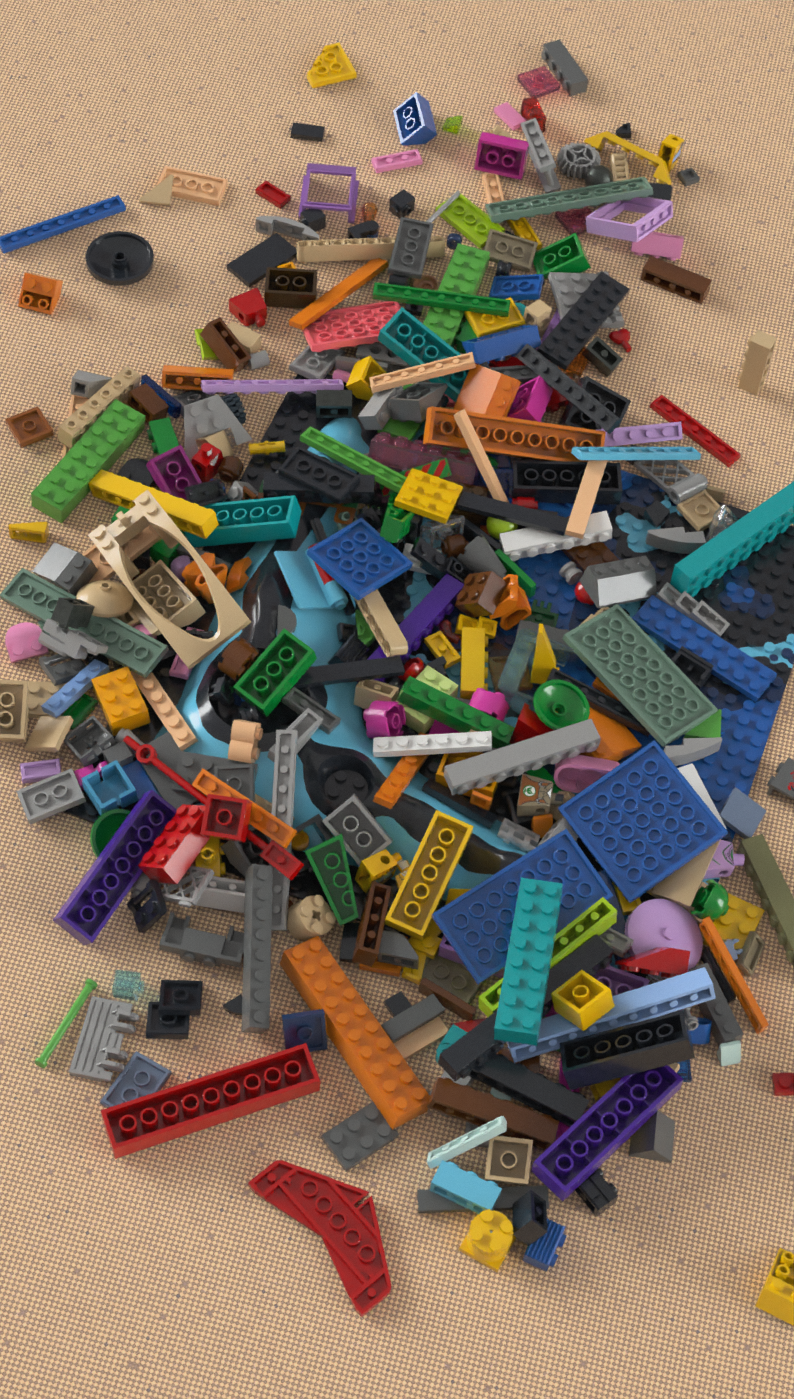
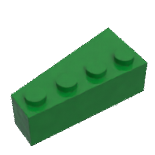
[305,833,359,926]

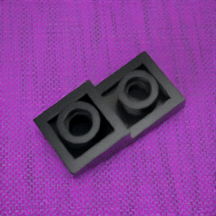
[339,922,359,963]

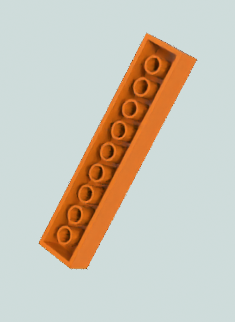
[423,406,606,462]
[280,936,430,1130]

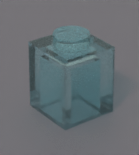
[112,970,145,1001]

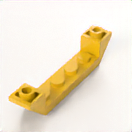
[584,131,672,185]

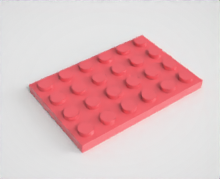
[302,301,401,352]

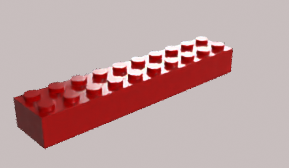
[101,1043,320,1159]

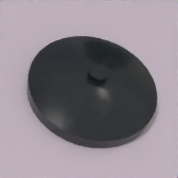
[85,231,154,286]

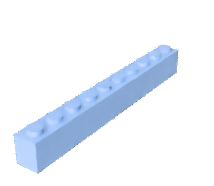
[507,967,716,1063]

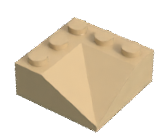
[0,680,28,743]

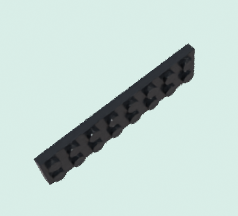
[537,271,630,370]

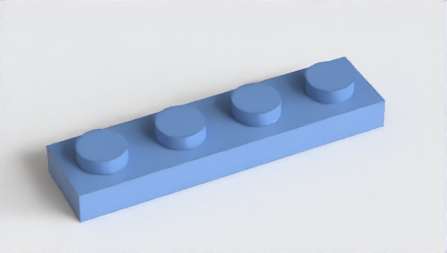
[41,659,110,718]

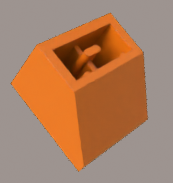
[18,272,63,315]

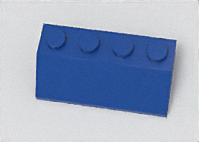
[462,325,541,365]

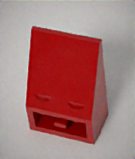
[615,947,690,978]

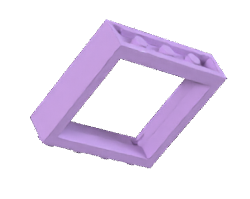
[586,197,673,242]

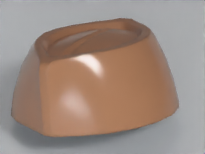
[413,275,439,290]

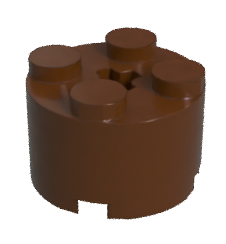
[218,637,261,682]

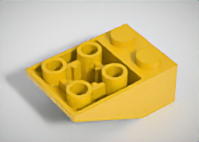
[755,1248,794,1326]

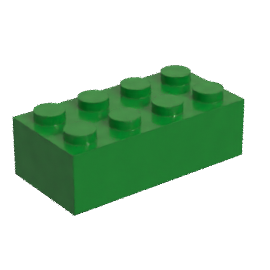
[234,628,317,717]

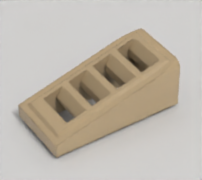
[609,153,629,182]

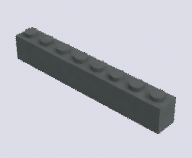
[241,864,273,1034]

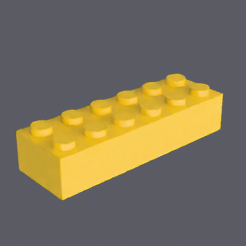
[385,810,474,941]

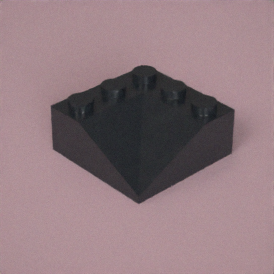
[558,376,631,447]

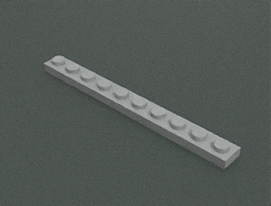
[268,730,298,931]

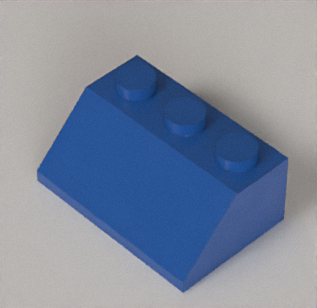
[393,92,437,146]

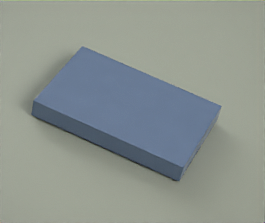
[100,1051,172,1108]

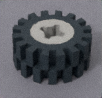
[221,393,246,424]

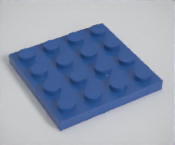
[307,518,413,601]

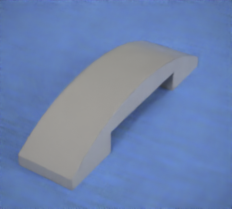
[256,216,319,241]

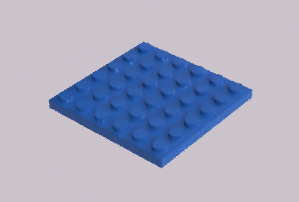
[558,740,728,903]

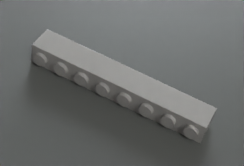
[444,719,601,795]

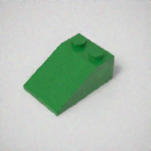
[533,233,591,279]

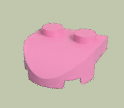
[5,622,48,663]

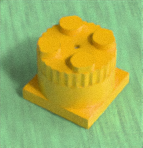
[459,1209,516,1272]

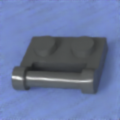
[39,654,86,686]

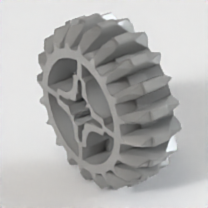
[557,141,601,180]

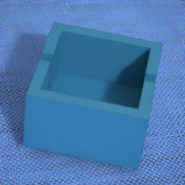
[81,760,138,816]

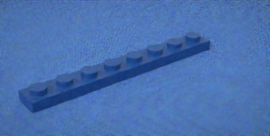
[0,195,126,254]

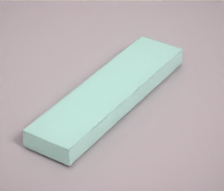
[427,1116,507,1169]

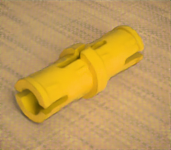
[249,440,285,455]

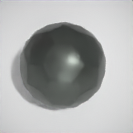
[585,165,614,187]

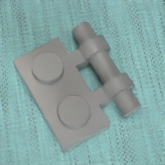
[497,818,540,852]

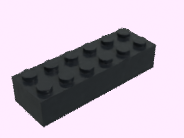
[511,460,623,505]
[560,1010,695,1090]

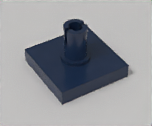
[282,1009,328,1052]

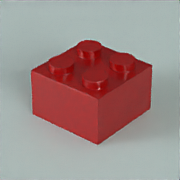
[200,794,252,843]

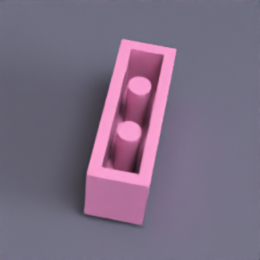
[631,232,684,261]

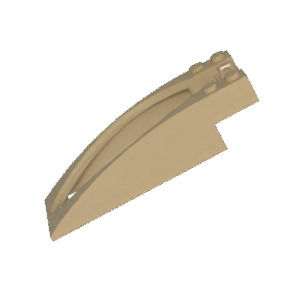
[88,489,251,670]

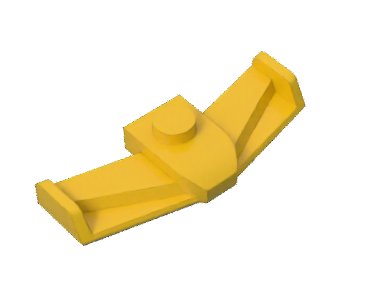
[402,908,442,985]

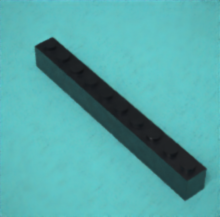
[438,934,614,1082]

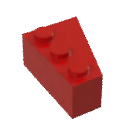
[509,703,554,744]

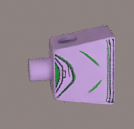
[704,840,745,879]

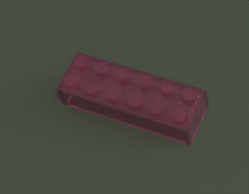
[368,432,479,485]

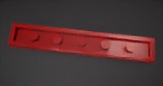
[650,395,741,467]

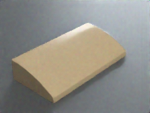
[652,839,721,911]

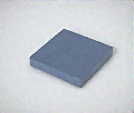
[719,787,766,839]

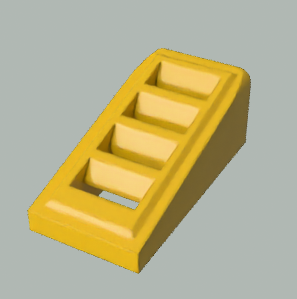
[8,522,49,543]

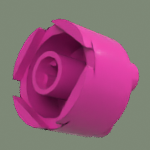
[469,688,509,722]
[363,700,406,739]

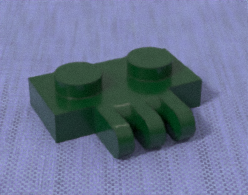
[518,599,559,628]

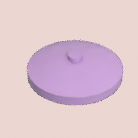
[625,899,703,979]

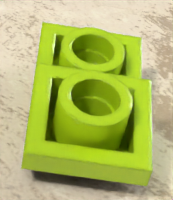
[194,329,219,360]

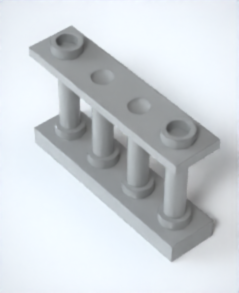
[520,118,561,193]

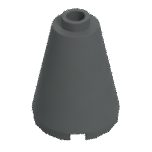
[457,534,507,578]

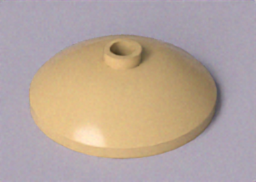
[76,580,134,618]

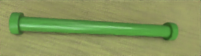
[34,979,98,1068]

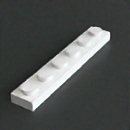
[373,731,492,757]

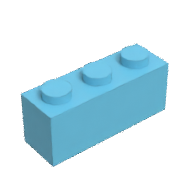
[430,1160,502,1214]

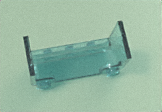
[498,629,574,713]

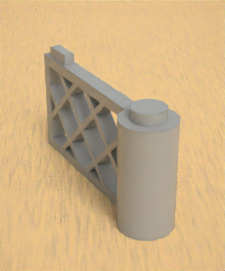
[634,460,708,504]
[130,866,214,908]

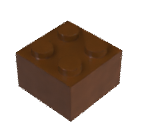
[454,571,507,617]

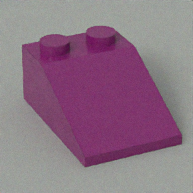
[146,444,202,501]

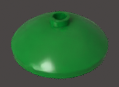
[533,680,590,730]
[90,809,131,858]

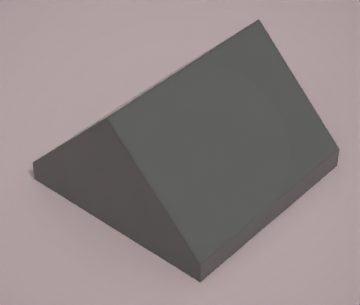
[629,1111,675,1163]

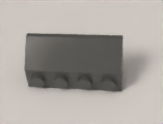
[579,556,657,608]

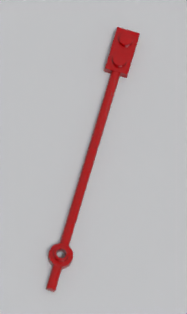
[123,735,304,881]

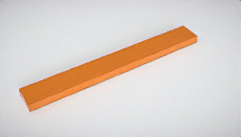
[288,258,389,330]

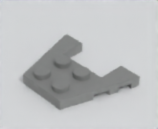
[184,394,252,461]

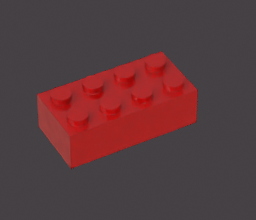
[138,804,210,884]

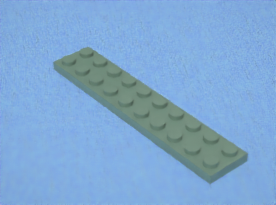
[485,176,653,223]
[0,568,169,678]

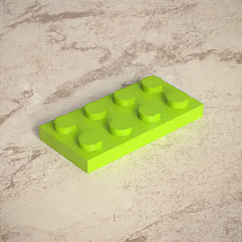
[435,193,505,249]

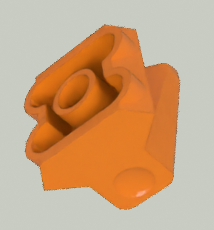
[182,552,228,604]
[489,574,531,630]

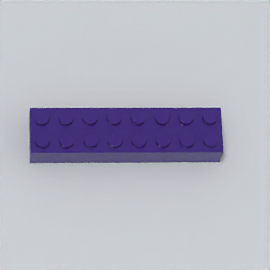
[53,790,177,945]
[531,1065,683,1202]

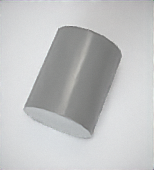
[248,350,270,370]

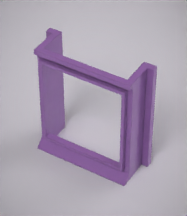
[298,163,359,223]

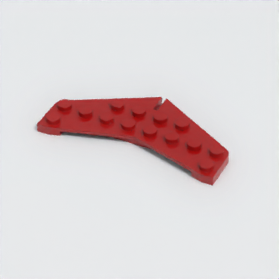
[248,1160,392,1317]

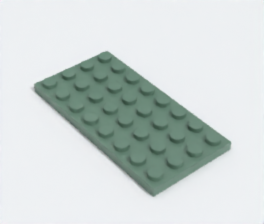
[562,604,718,747]

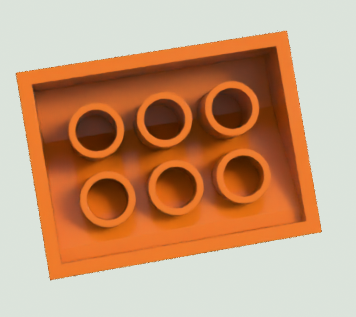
[454,364,521,417]
[557,707,642,762]

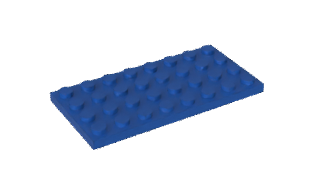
[431,828,614,985]

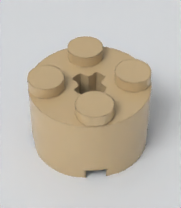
[287,895,336,941]

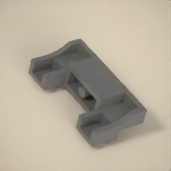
[159,912,244,968]

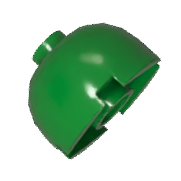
[690,879,729,920]

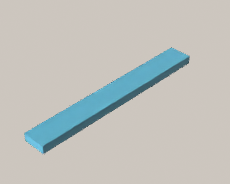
[571,447,701,460]

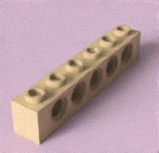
[58,366,141,449]

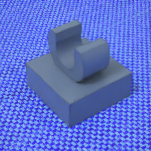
[722,939,743,960]

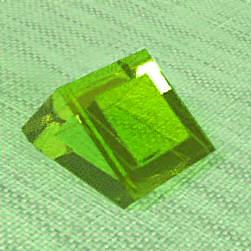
[442,115,463,134]

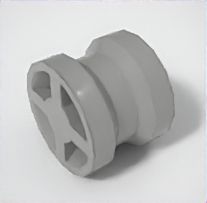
[559,561,583,585]

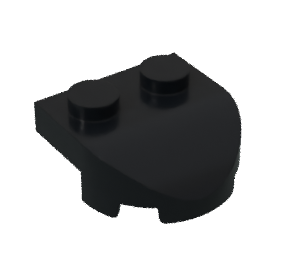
[117,458,157,487]

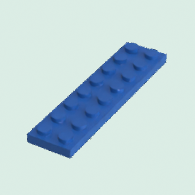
[632,595,777,702]

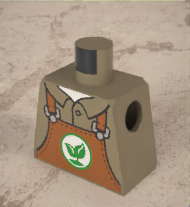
[517,774,564,816]

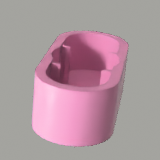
[554,755,620,793]

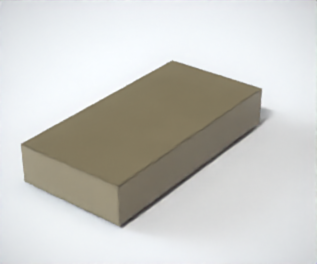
[736,931,765,977]

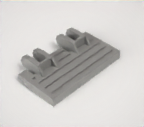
[69,996,140,1082]

